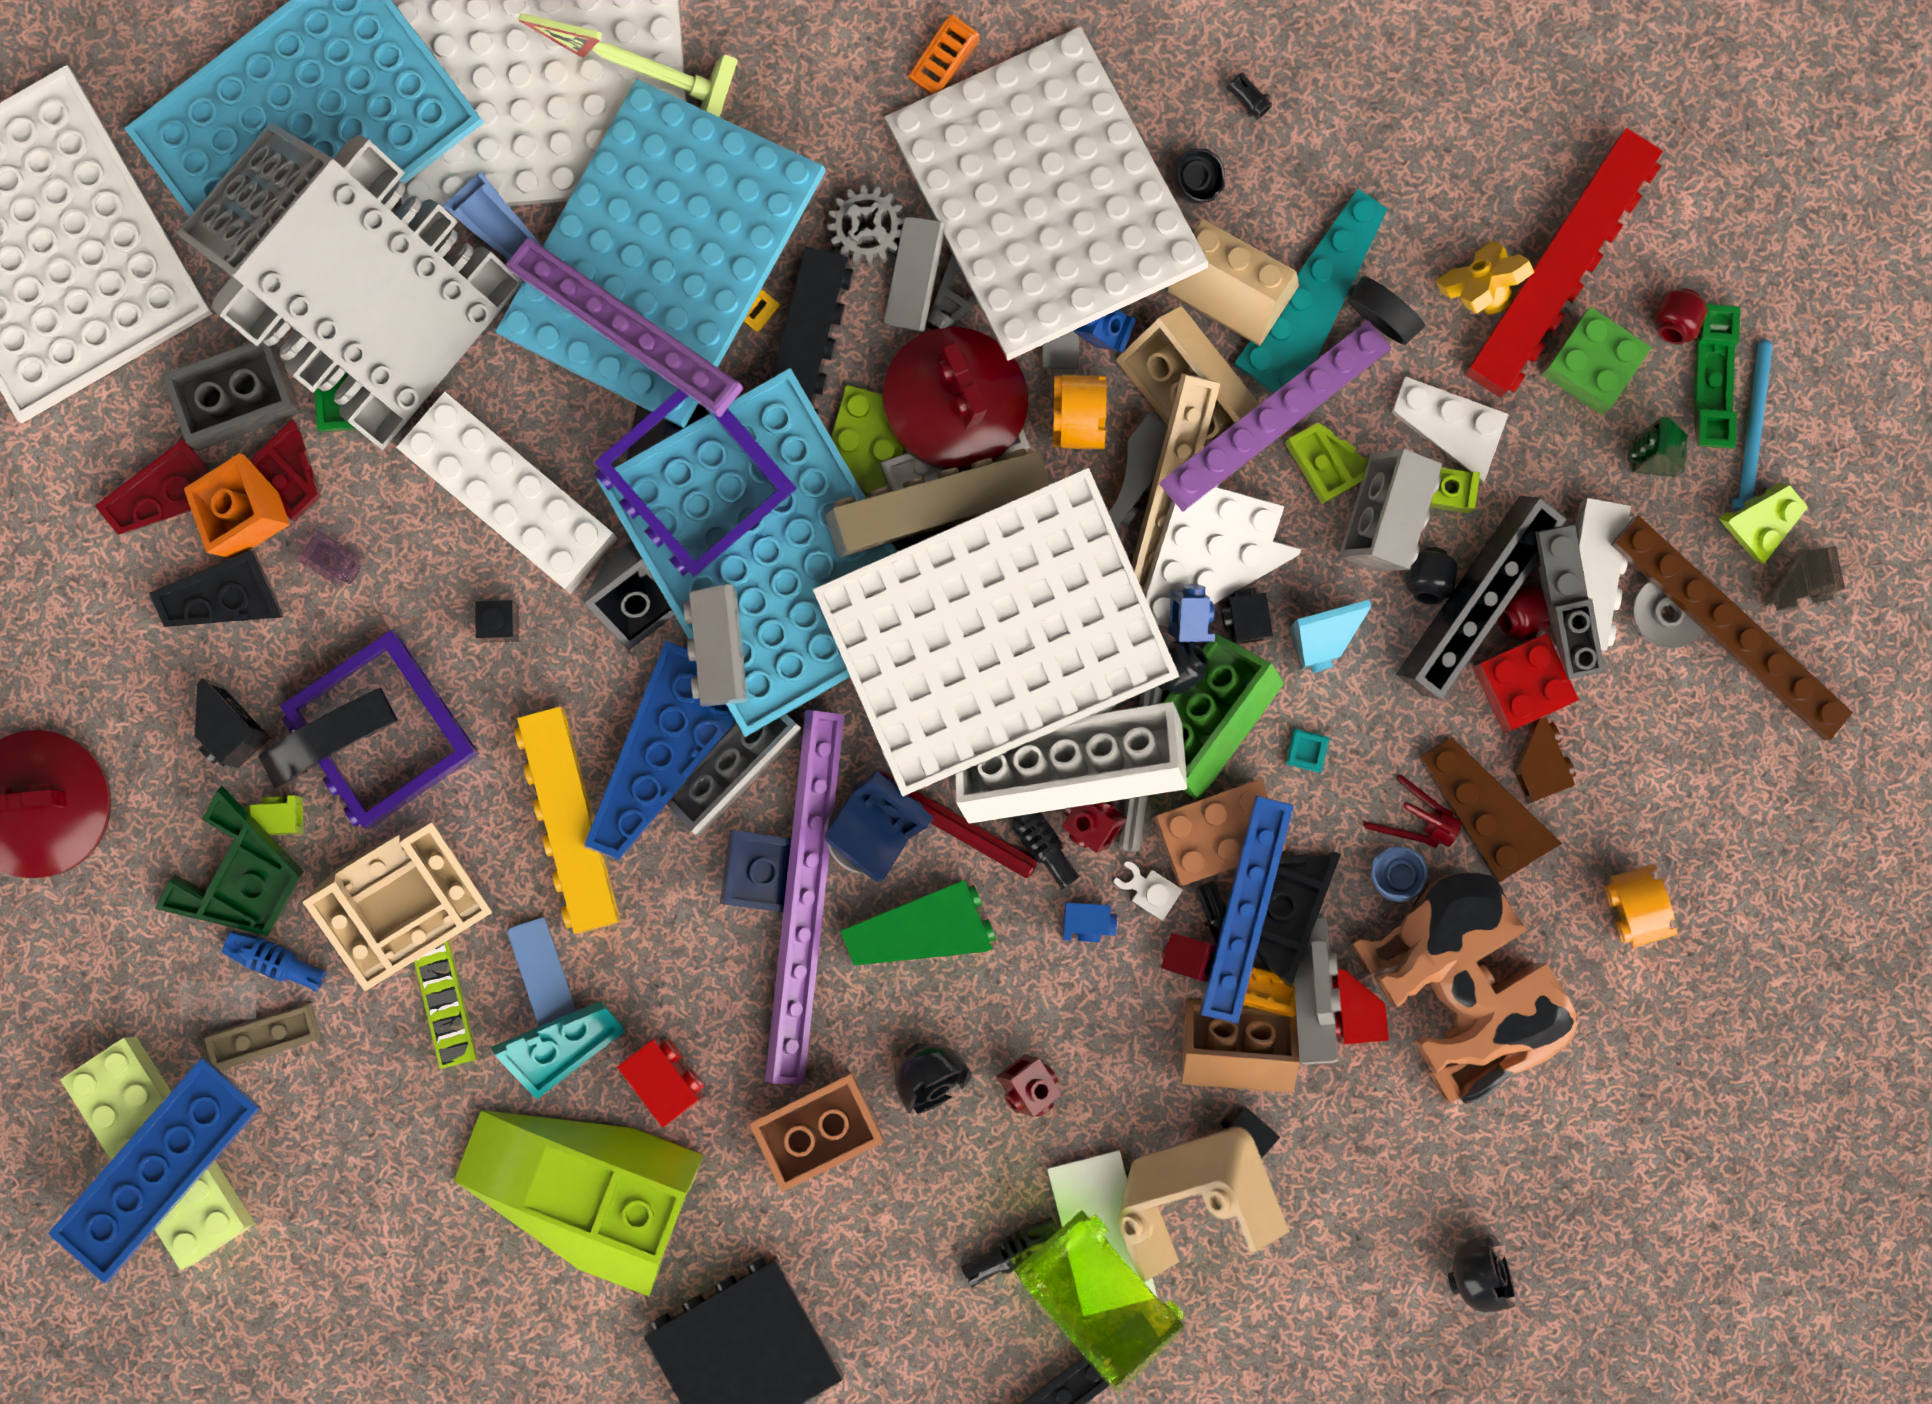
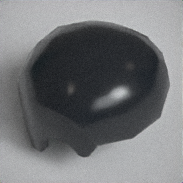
[1171,149,1225,204]

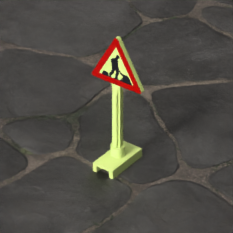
[518,13,738,117]

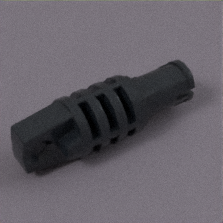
[1010,812,1080,889]
[961,1217,1063,1288]

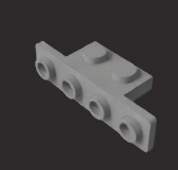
[1294,918,1341,1065]

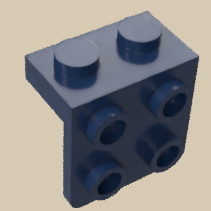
[825,771,933,882]

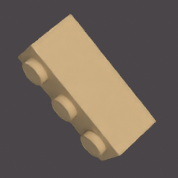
[1167,219,1299,346]

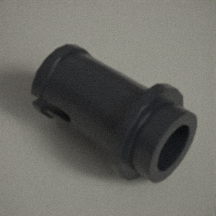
[1227,72,1273,120]

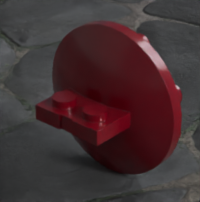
[882,327,1028,471]
[0,730,111,878]

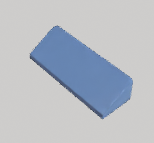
[507,917,577,1026]

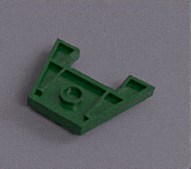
[155,786,304,936]

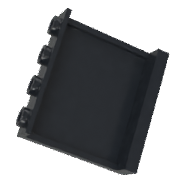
[644,1256,844,1404]

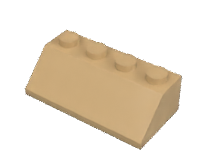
[1116,306,1259,448]

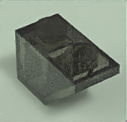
[1762,546,1845,611]

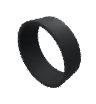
[1348,276,1425,345]

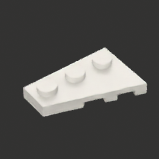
[1391,377,1509,484]

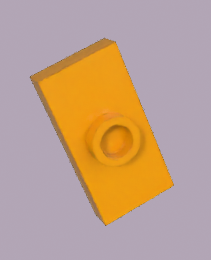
[1243,967,1296,1018]

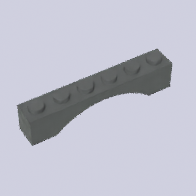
[1109,412,1168,530]

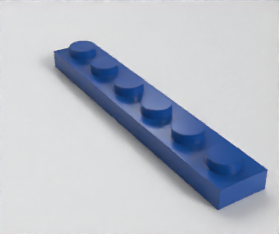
[1200,795,1294,1023]

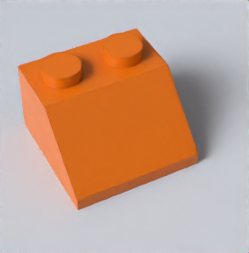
[184,453,290,558]

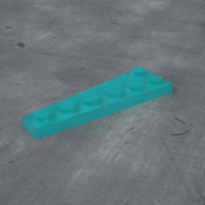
[1233,188,1388,394]

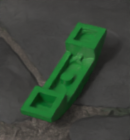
[1694,304,1740,449]

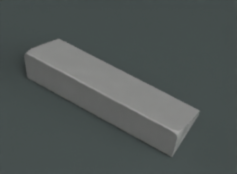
[884,217,946,332]

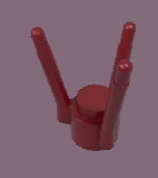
[1364,775,1462,849]

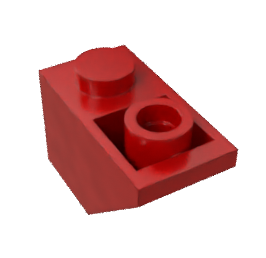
[1332,969,1389,1045]

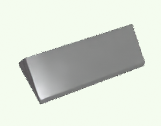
[666,714,803,837]

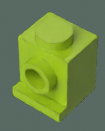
[1429,468,1480,514]
[245,795,304,835]

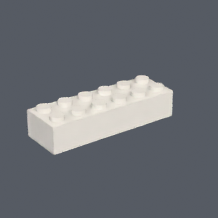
[396,392,618,594]
[956,702,1187,823]

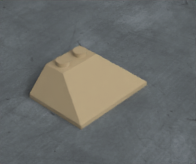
[302,820,493,991]

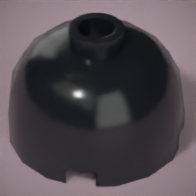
[895,1043,971,1114]
[1448,1234,1515,1313]

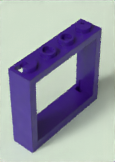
[594,389,797,577]
[280,630,480,829]

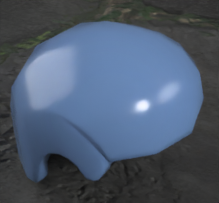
[1371,846,1428,902]

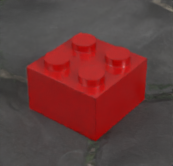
[1473,633,1579,734]
[617,1037,705,1128]

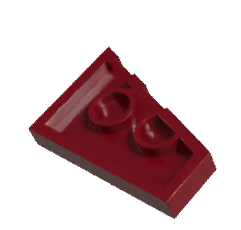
[95,439,210,535]

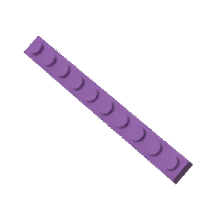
[765,710,844,1085]

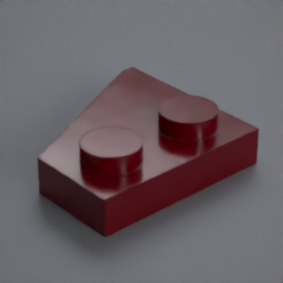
[249,419,321,522]

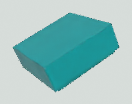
[1285,728,1330,774]

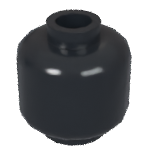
[1407,547,1458,605]
[1158,640,1208,695]

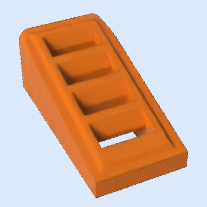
[908,14,980,95]

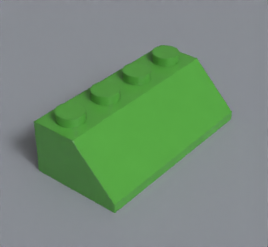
[1163,633,1284,801]

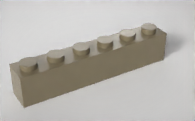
[825,449,1050,558]

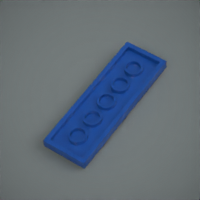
[47,1058,261,1284]

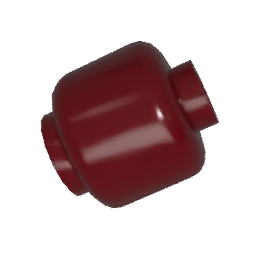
[1653,288,1708,345]
[1497,586,1551,639]

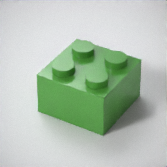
[1541,306,1652,415]

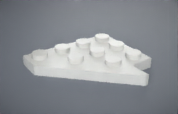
[1143,487,1301,627]

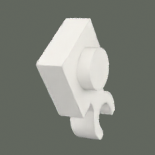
[1113,861,1183,921]

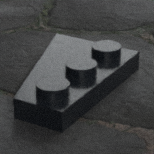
[149,550,284,627]

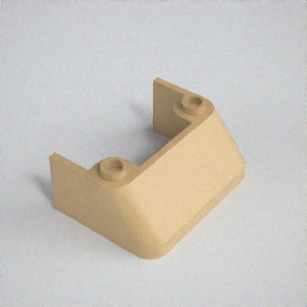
[1118,1127,1290,1283]

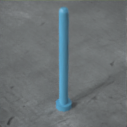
[1731,339,1773,512]

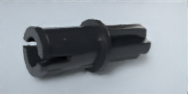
[1196,881,1226,946]

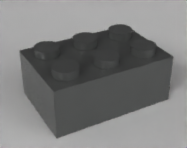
[162,340,301,451]

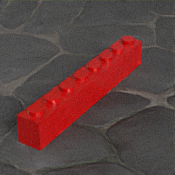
[1464,127,1663,398]

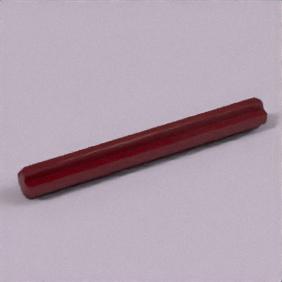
[881,772,1038,878]

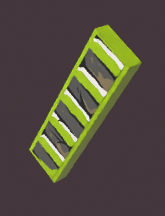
[414,939,478,1069]

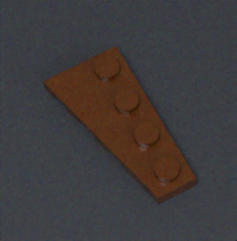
[1419,737,1562,882]

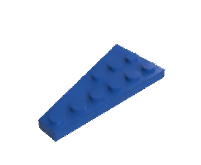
[584,640,736,861]

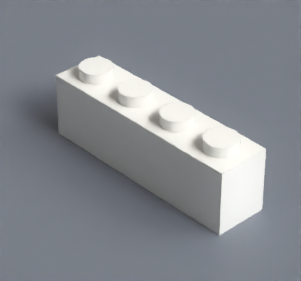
[1576,498,1633,653]

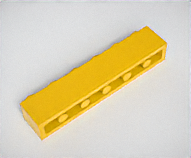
[514,706,621,934]

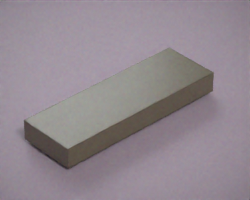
[202,1003,322,1070]

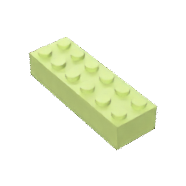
[60,1036,255,1270]

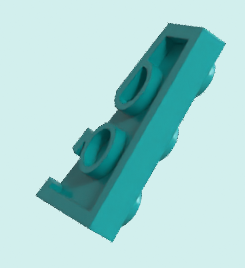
[491,1001,626,1100]

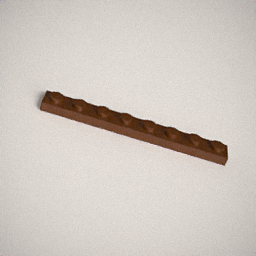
[1610,515,1853,741]

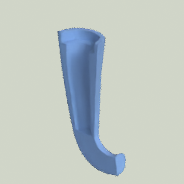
[443,171,543,260]

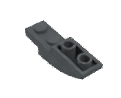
[1535,524,1605,680]

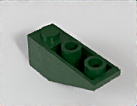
[1628,417,1688,477]

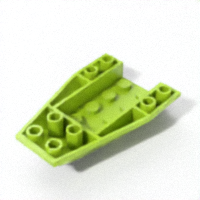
[454,1110,704,1296]

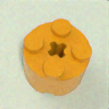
[1053,375,1107,449]
[1603,864,1677,948]

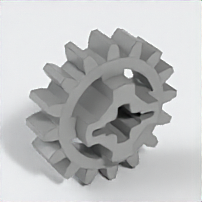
[827,185,905,267]

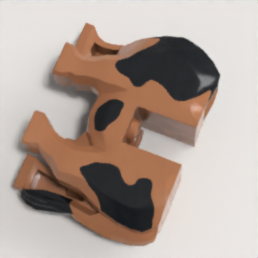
[1349,873,1578,1104]

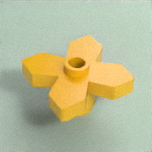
[1436,241,1534,314]

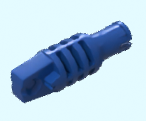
[222,930,327,992]

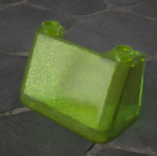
[1014,1210,1185,1395]

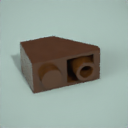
[1513,717,1576,804]

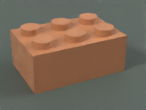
[1154,779,1287,887]
[749,1072,885,1193]

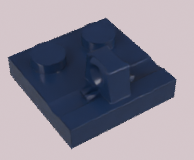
[720,830,791,912]

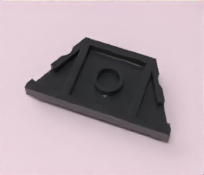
[1256,852,1341,987]

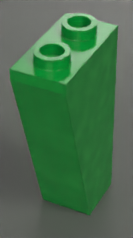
[840,880,997,966]

